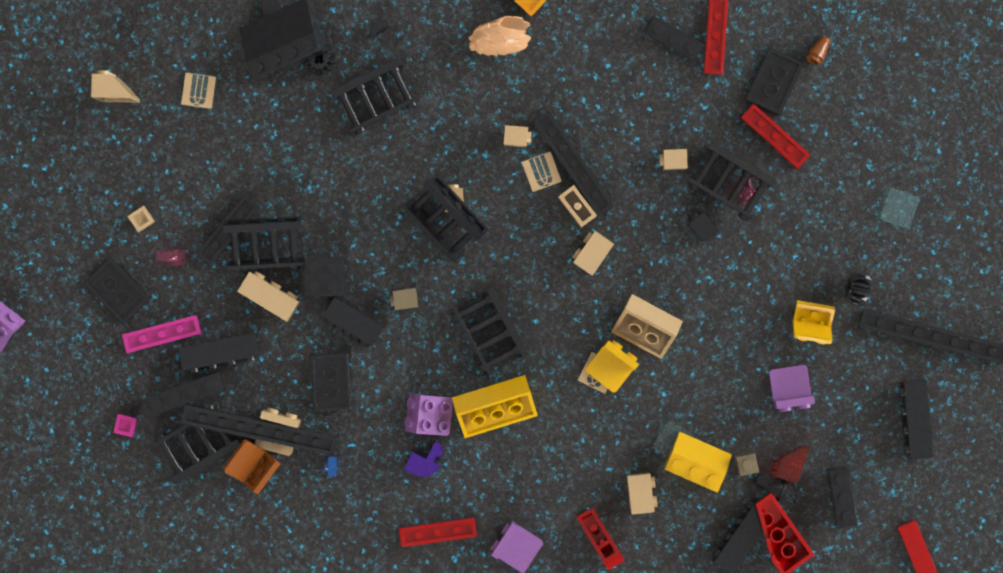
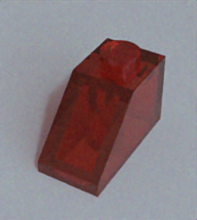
[772,445,810,484]

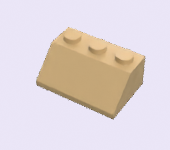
[91,70,140,103]
[611,294,683,359]

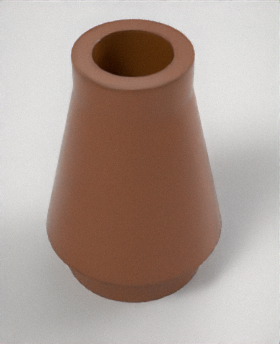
[806,36,831,65]

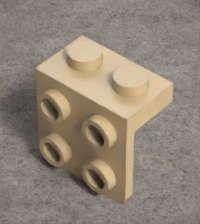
[255,408,301,456]

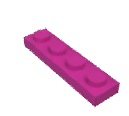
[122,315,202,353]

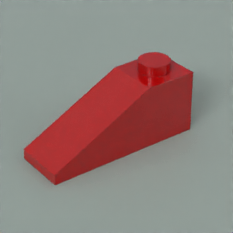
[576,507,625,570]

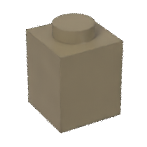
[390,288,419,310]
[734,452,759,476]

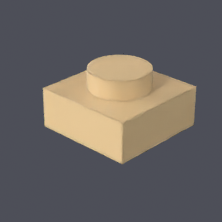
[128,206,155,232]

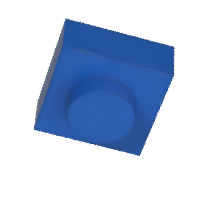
[324,456,337,476]

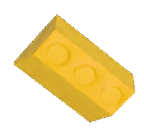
[664,431,732,493]

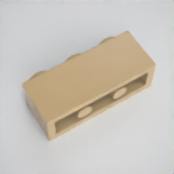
[237,271,300,322]

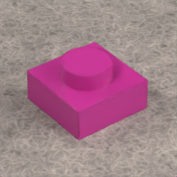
[113,414,138,437]

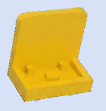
[792,300,835,345]
[586,340,639,392]

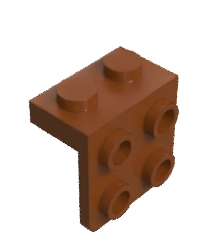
[223,440,281,494]

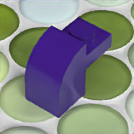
[404,441,443,477]

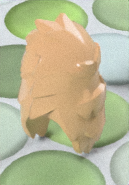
[469,16,531,56]

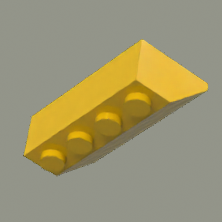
[452,375,538,438]

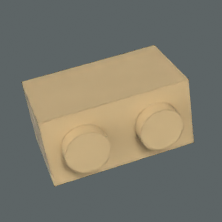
[558,185,597,228]
[572,231,614,276]
[627,472,657,515]

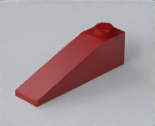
[755,493,815,573]

